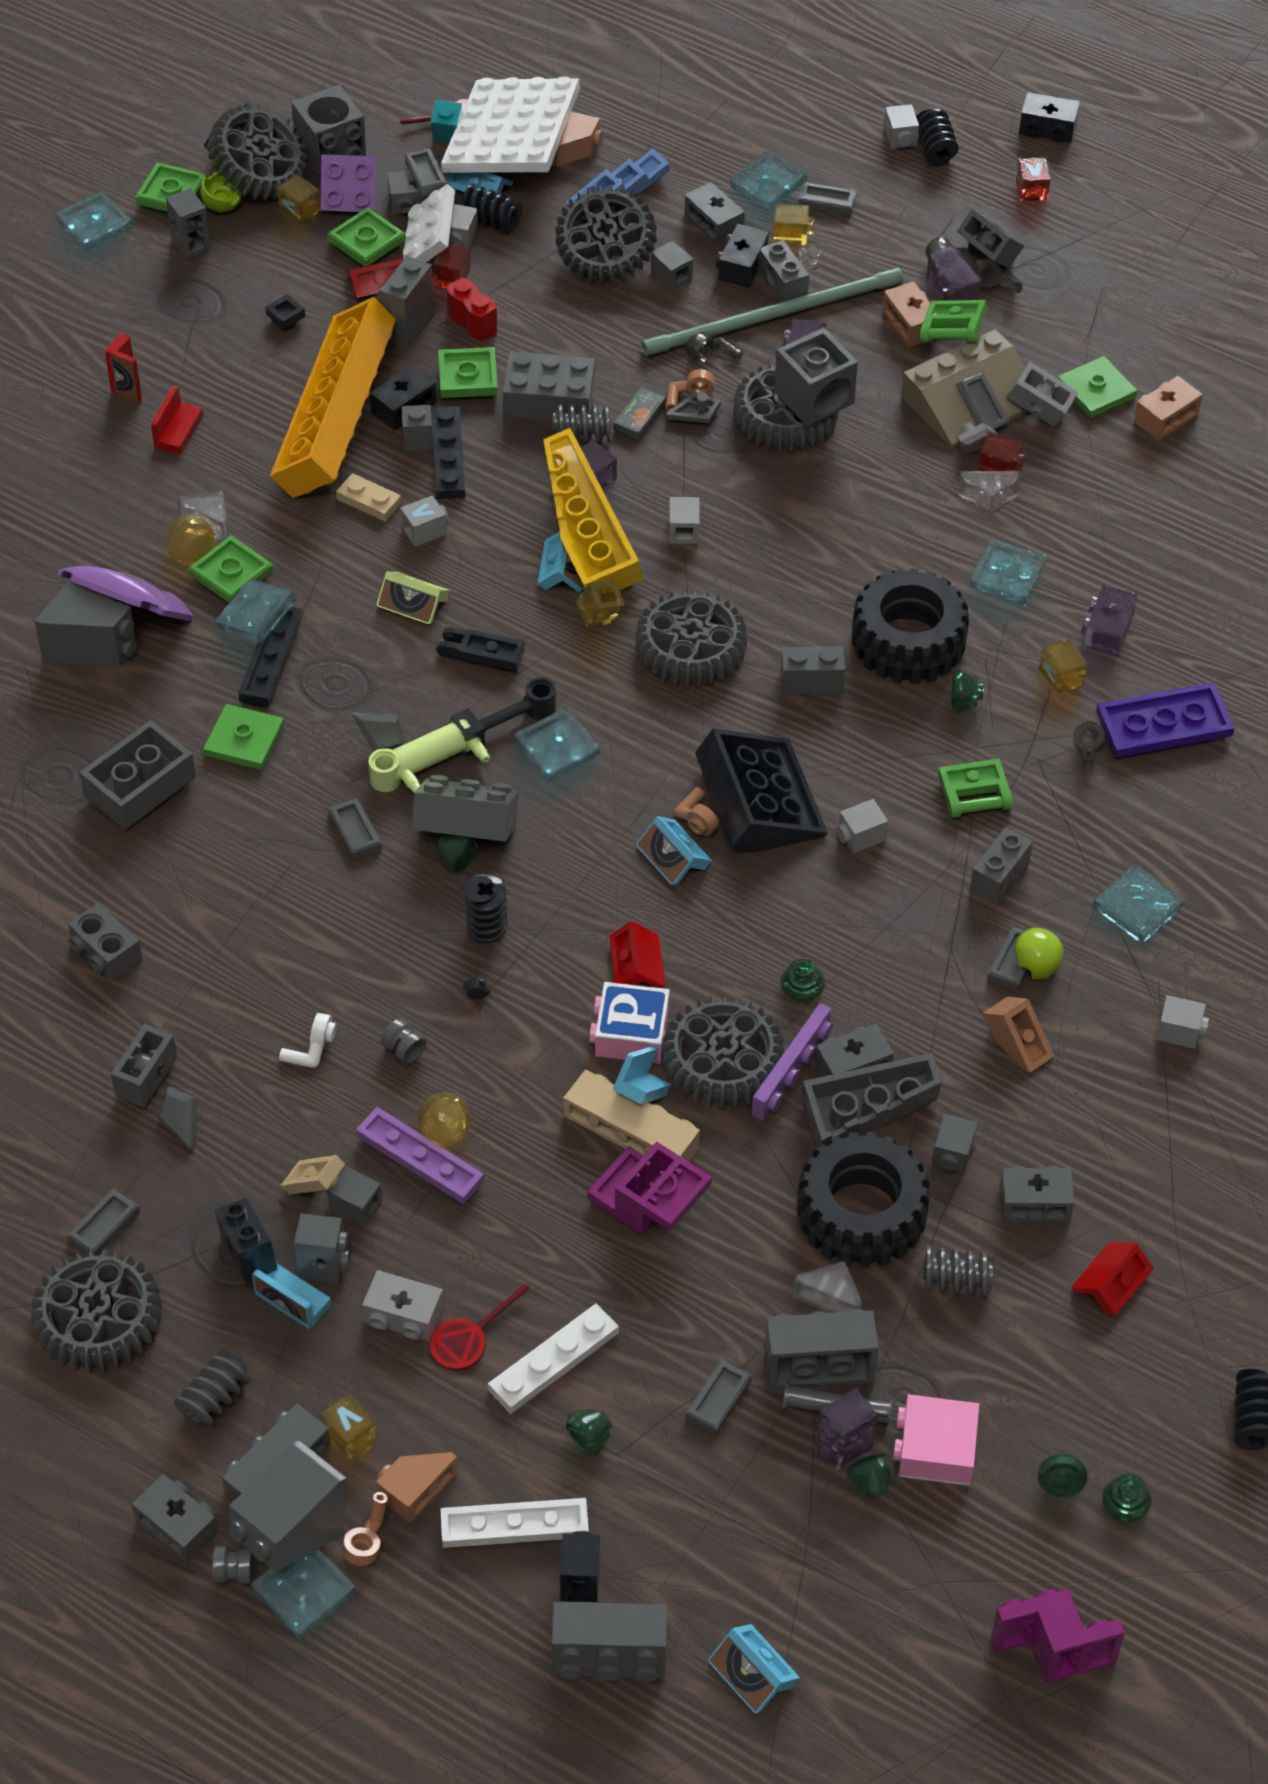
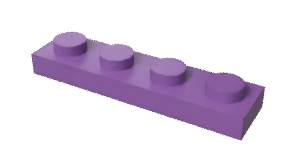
[752,1003,833,1121]
[356,1107,484,1205]

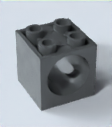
[291,85,366,175]
[774,328,858,426]

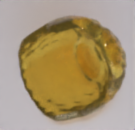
[167,515,215,563]
[418,1092,471,1145]

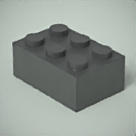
[503,351,595,420]
[79,720,196,830]
[412,775,519,842]
[764,1309,879,1390]
[552,1601,667,1682]

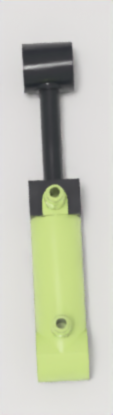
[368,677,556,794]

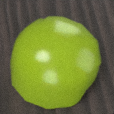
[200,172,242,213]
[1015,927,1064,980]

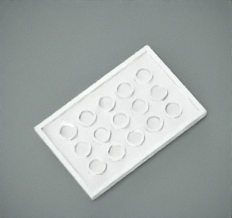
[441,77,580,173]

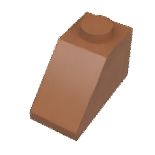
[552,112,603,167]
[983,997,1054,1073]
[376,1452,458,1523]

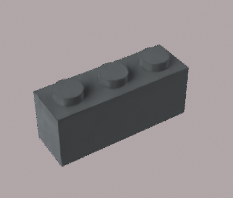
[222,1403,331,1501]

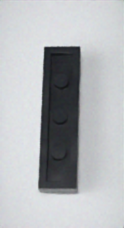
[431,406,466,499]
[238,603,302,706]

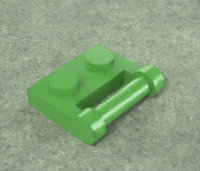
[920,300,988,343]
[938,759,1013,819]

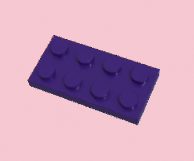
[1096,682,1235,758]

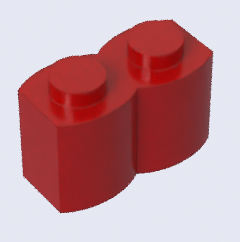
[446,278,498,341]

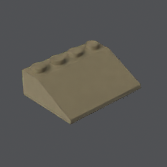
[901,329,1029,448]

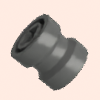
[380,1018,427,1065]
[212,1546,254,1584]

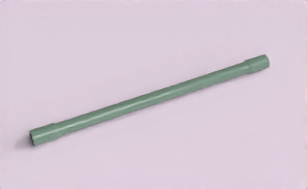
[641,268,903,357]

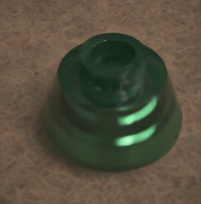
[951,670,984,712]
[437,834,478,873]
[780,959,825,1001]
[566,1408,612,1456]
[1038,1451,1088,1499]
[846,1453,894,1497]
[1102,1473,1152,1522]

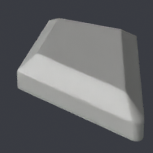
[958,423,1001,453]

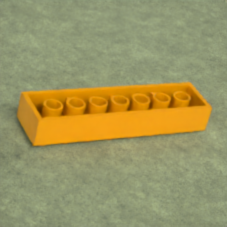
[270,297,396,498]

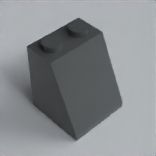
[376,256,434,349]
[34,581,137,667]
[228,1440,346,1573]

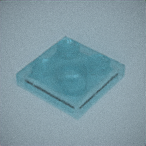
[730,151,807,210]
[56,191,133,251]
[969,539,1047,605]
[215,579,297,642]
[514,708,600,782]
[1093,864,1184,944]
[251,1549,356,1640]

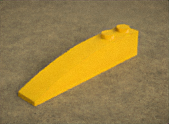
[543,428,644,592]

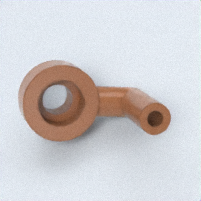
[666,369,715,411]
[674,787,719,836]
[342,1492,388,1566]

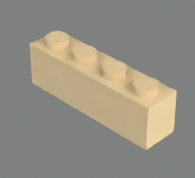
[564,1069,700,1162]

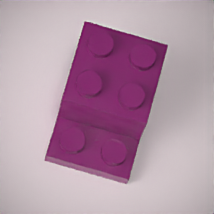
[587,1141,712,1234]
[990,1589,1125,1684]

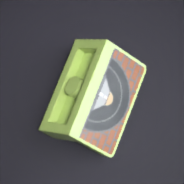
[377,572,450,624]

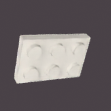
[403,184,455,262]

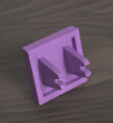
[321,155,377,212]

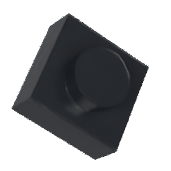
[265,294,306,330]

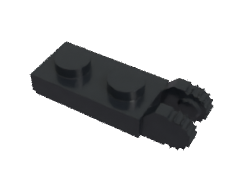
[436,627,525,671]

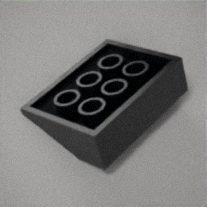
[695,728,828,851]

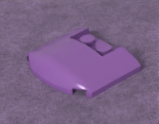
[57,566,193,621]

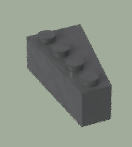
[800,1053,942,1148]

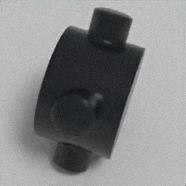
[463,977,490,999]

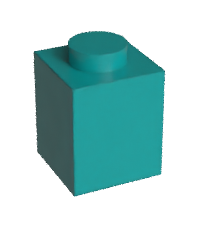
[430,100,464,143]

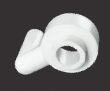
[279,1013,337,1068]

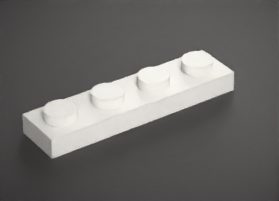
[488,1303,619,1414]
[440,1498,589,1548]

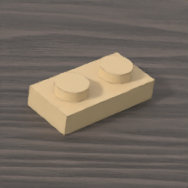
[336,473,402,522]
[280,1155,345,1195]

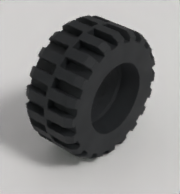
[851,568,970,684]
[797,1132,930,1267]

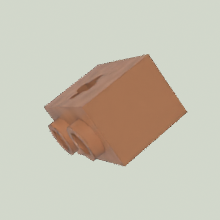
[882,281,939,347]
[1134,376,1203,441]

